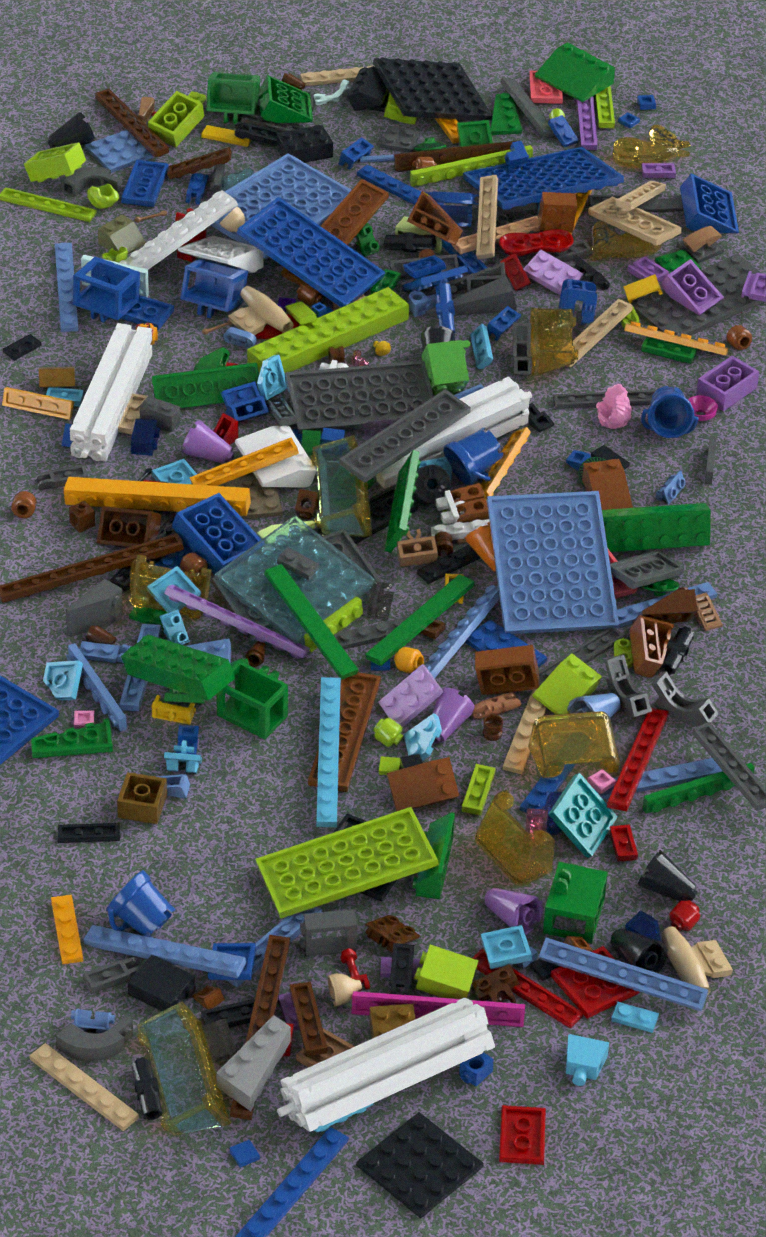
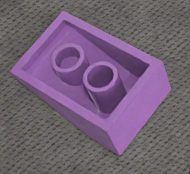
[660,259,724,316]

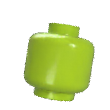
[373,718,404,747]

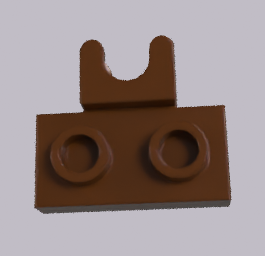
[472,964,520,1003]

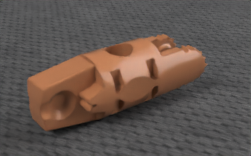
[471,692,522,720]

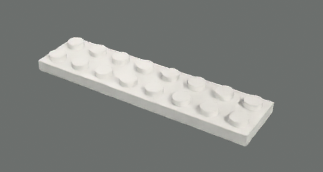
[119,190,238,270]

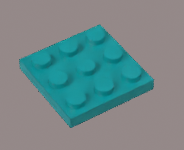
[548,773,618,858]

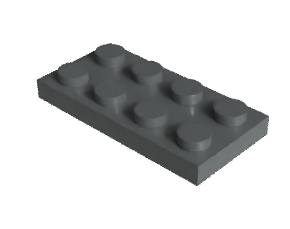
[610,550,684,589]

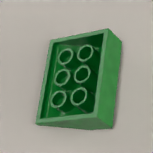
[535,42,615,102]
[259,75,313,123]

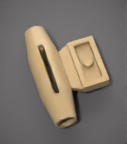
[228,286,293,335]
[661,927,733,996]

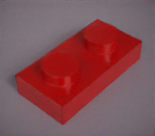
[500,253,531,291]
[609,824,638,862]

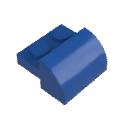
[221,382,269,422]

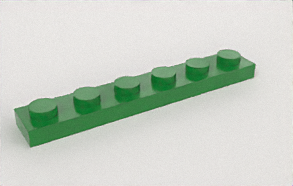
[642,763,755,814]

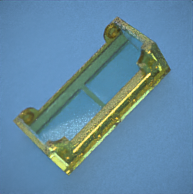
[310,435,372,537]
[137,1002,231,1136]

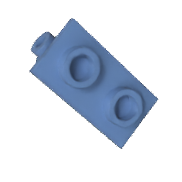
[656,470,686,505]
[69,1009,115,1033]

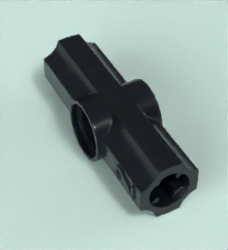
[384,232,437,253]
[659,626,695,675]
[132,1057,162,1120]

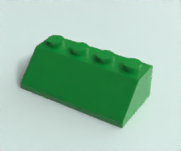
[412,812,455,900]

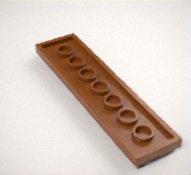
[281,179,389,286]
[308,672,381,792]

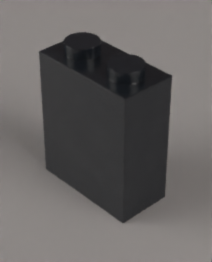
[128,955,196,1016]

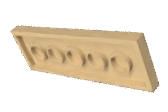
[588,197,681,246]

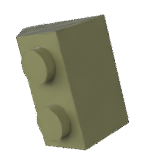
[98,215,146,254]

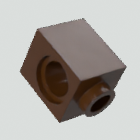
[295,489,320,519]
[69,500,95,533]

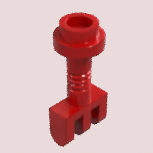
[340,948,370,991]

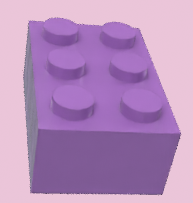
[696,356,759,411]

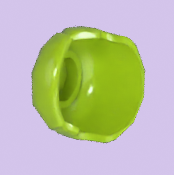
[102,246,128,263]

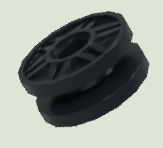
[413,465,451,504]

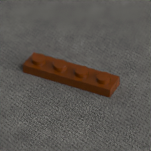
[167,147,232,179]
[289,981,328,1057]

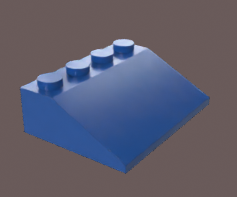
[680,173,739,233]
[172,493,266,577]

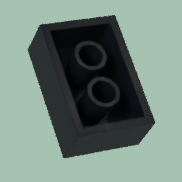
[276,125,333,163]

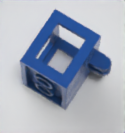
[73,257,140,323]
[180,258,248,318]

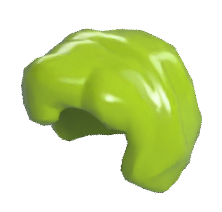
[87,183,119,209]

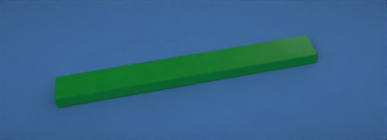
[264,564,359,680]
[365,574,475,666]

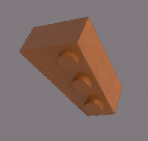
[407,191,463,245]
[629,615,674,677]

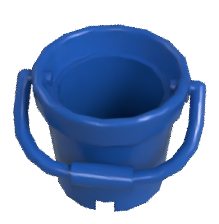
[641,386,699,438]
[443,427,503,486]
[106,870,176,937]

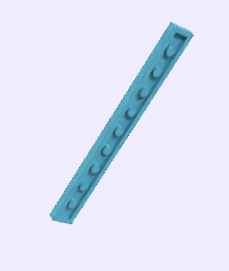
[316,677,341,828]

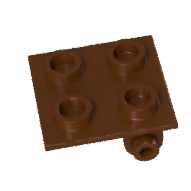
[365,915,420,953]

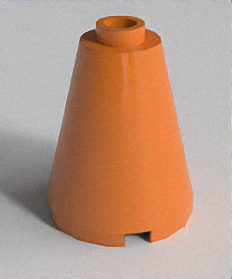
[464,522,496,572]

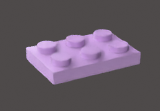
[524,250,584,295]
[378,664,444,728]

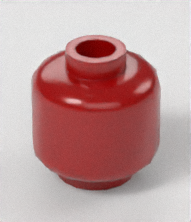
[669,900,700,931]

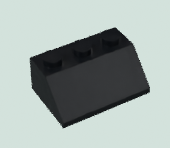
[347,66,389,111]

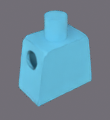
[566,1034,609,1086]

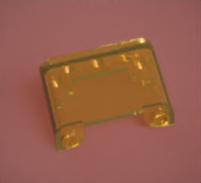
[530,308,578,376]
[129,555,212,619]
[528,711,620,778]
[475,790,555,886]

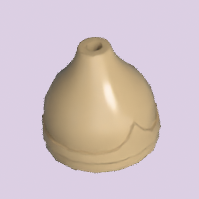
[219,206,245,232]
[328,973,362,1007]

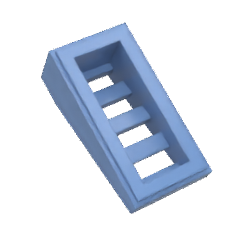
[155,774,190,798]

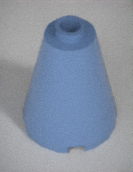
[567,693,621,735]

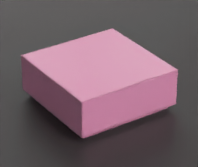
[74,711,95,728]
[587,769,616,794]

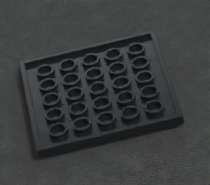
[373,57,492,121]

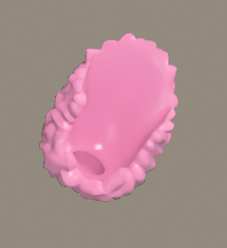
[596,383,632,429]

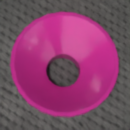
[688,395,718,421]

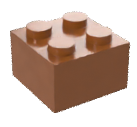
[538,192,577,233]

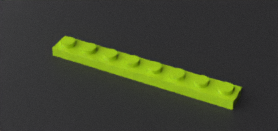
[410,145,533,187]

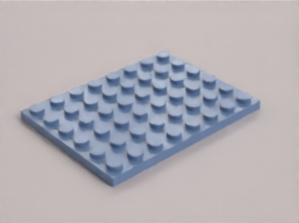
[210,153,351,259]
[487,491,619,634]

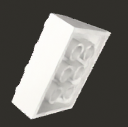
[178,236,264,273]
[235,425,317,488]

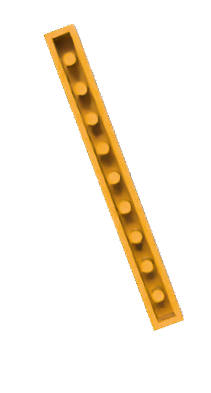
[63,477,251,516]

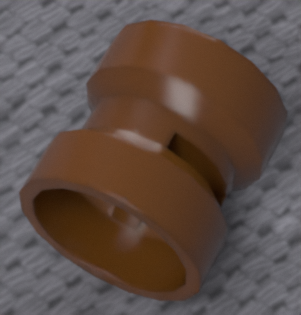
[434,531,454,556]
[483,714,503,741]

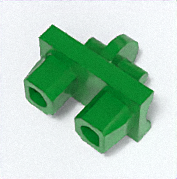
[355,223,379,257]

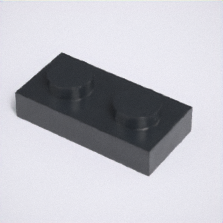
[3,334,42,361]

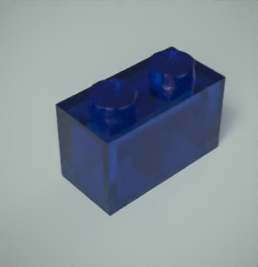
[131,419,160,456]

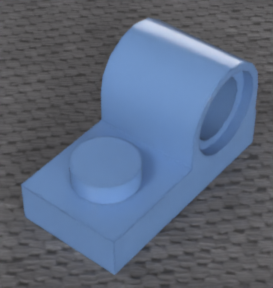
[409,291,437,317]

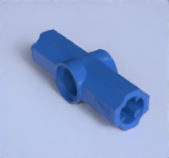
[435,283,455,333]

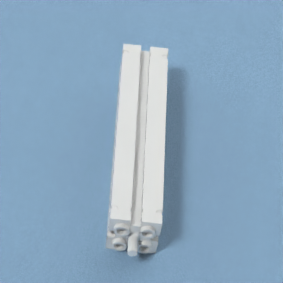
[70,323,153,461]
[375,376,532,489]
[277,998,495,1132]

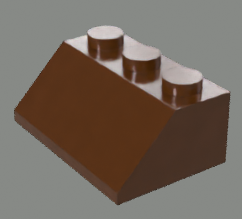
[96,506,162,547]

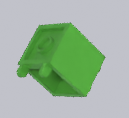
[421,340,470,396]

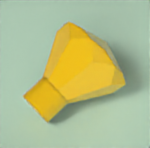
[373,341,391,356]

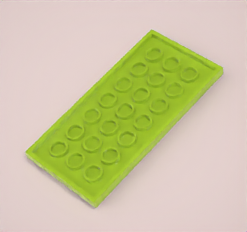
[256,807,439,919]

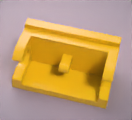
[623,274,663,303]
[152,695,196,725]

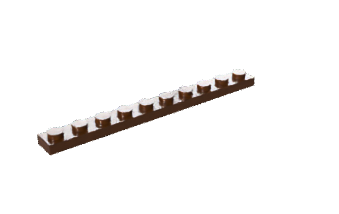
[0,533,184,603]
[230,935,290,1120]

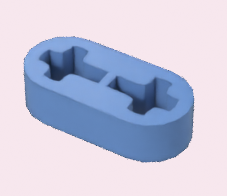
[223,327,257,349]

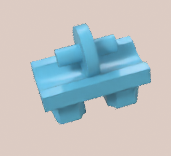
[159,609,190,645]
[164,740,202,774]

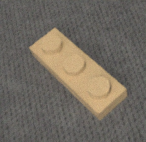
[118,394,148,435]

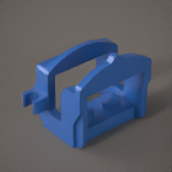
[425,191,479,228]
[557,279,597,326]

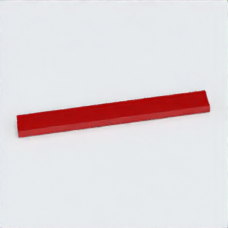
[607,708,669,812]

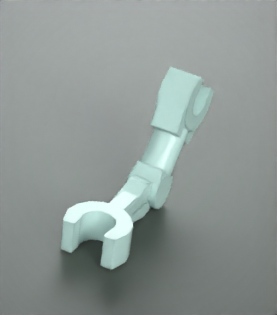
[313,79,350,105]

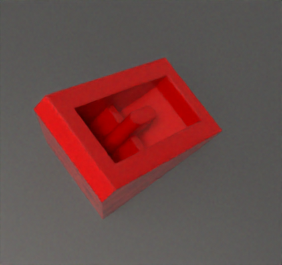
[213,413,238,445]

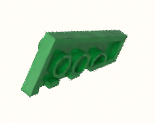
[491,93,522,135]
[31,718,113,758]

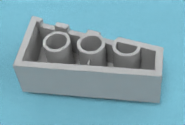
[216,1015,291,1111]

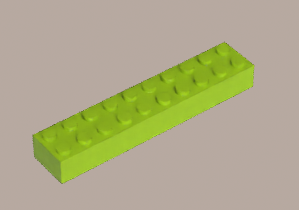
[247,287,409,374]

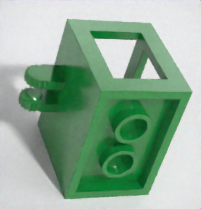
[206,72,260,124]
[216,661,288,740]
[543,862,608,944]

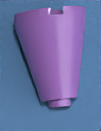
[182,420,235,464]
[432,688,475,743]
[485,888,543,935]

